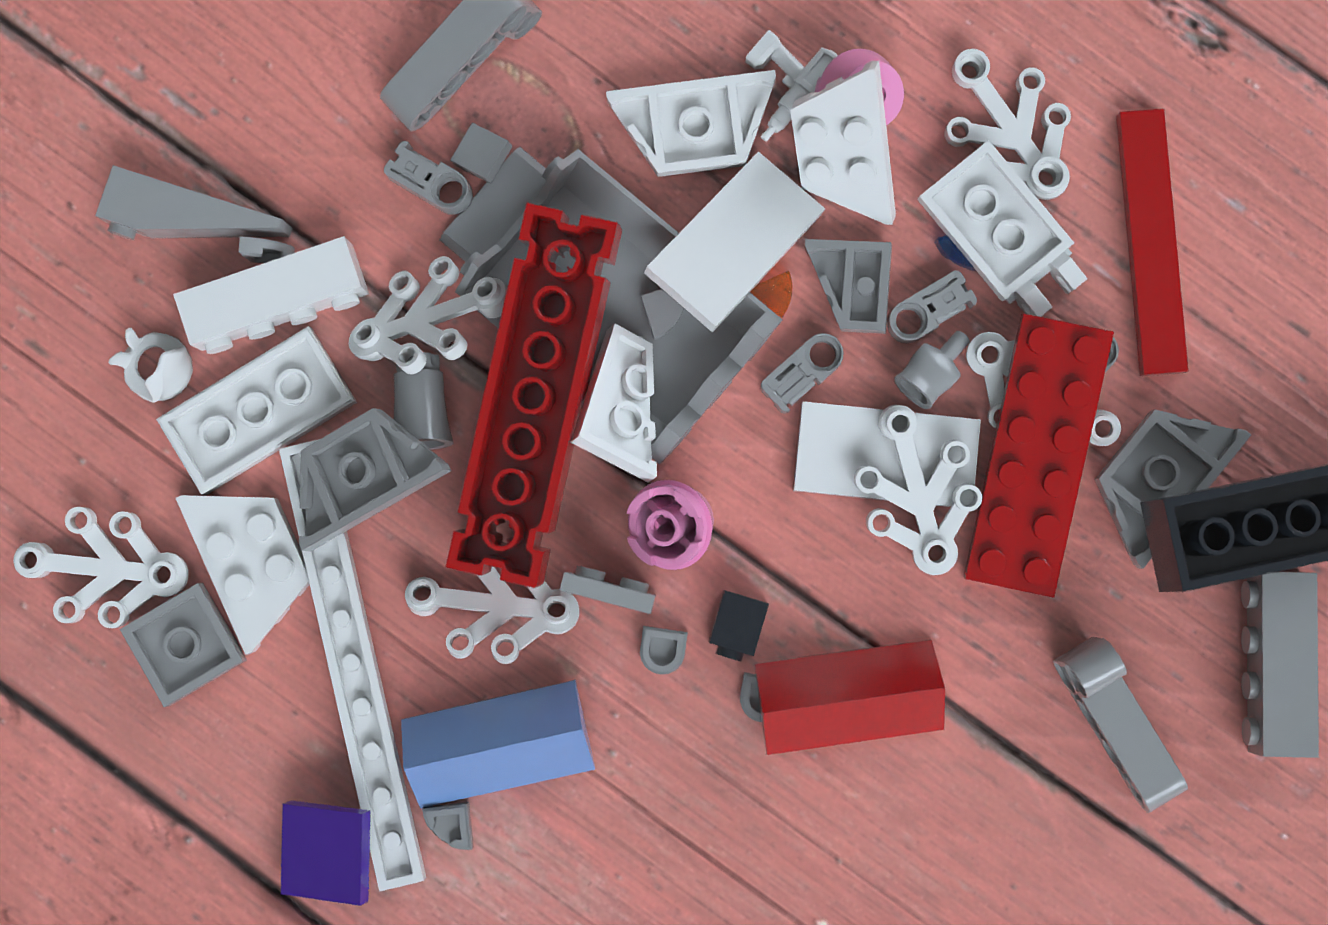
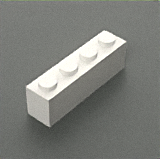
[173,236,369,354]

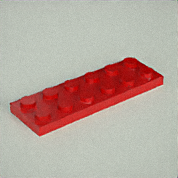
[963,314,1114,598]

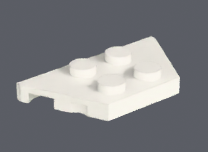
[790,61,896,225]
[606,70,776,177]
[176,495,310,655]

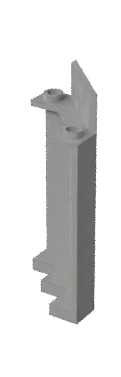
[440,147,783,464]

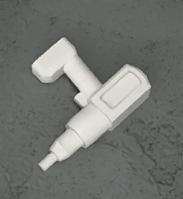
[745,30,838,142]

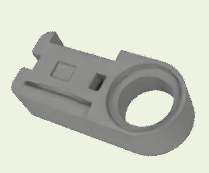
[384,141,473,215]
[887,271,977,343]
[760,333,844,414]

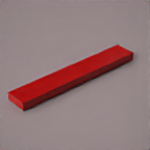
[1116,109,1189,376]

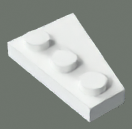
[571,324,657,482]

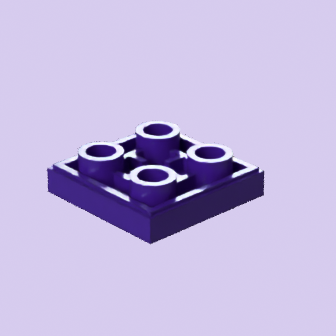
[281,801,371,906]

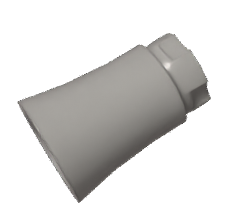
[394,352,454,450]

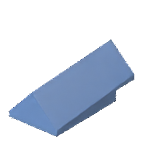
[401,680,596,808]

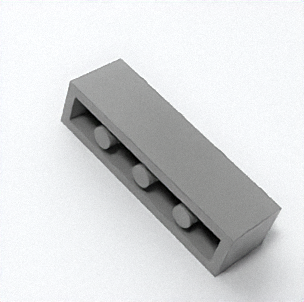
[1241,572,1319,758]

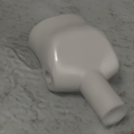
[895,331,970,409]

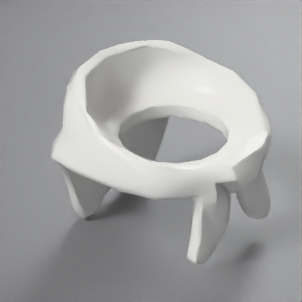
[109,328,193,403]

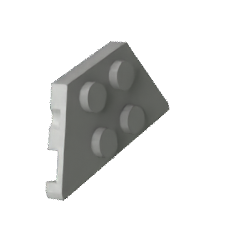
[299,408,451,551]
[1095,410,1251,569]

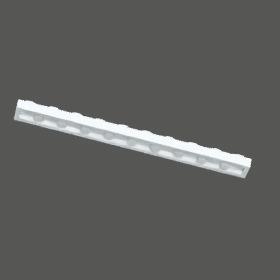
[279,439,427,892]

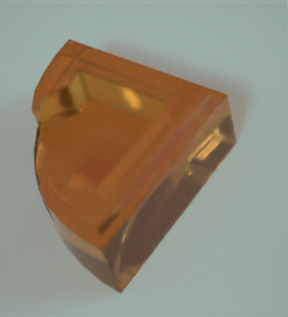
[750,271,793,319]

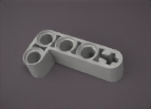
[380,0,542,131]
[1053,637,1188,813]

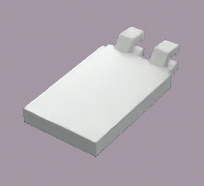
[917,140,1088,317]

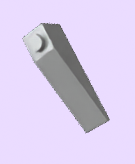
[95,165,292,240]

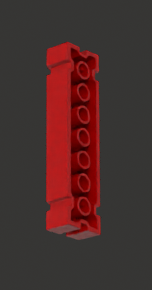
[445,203,622,588]

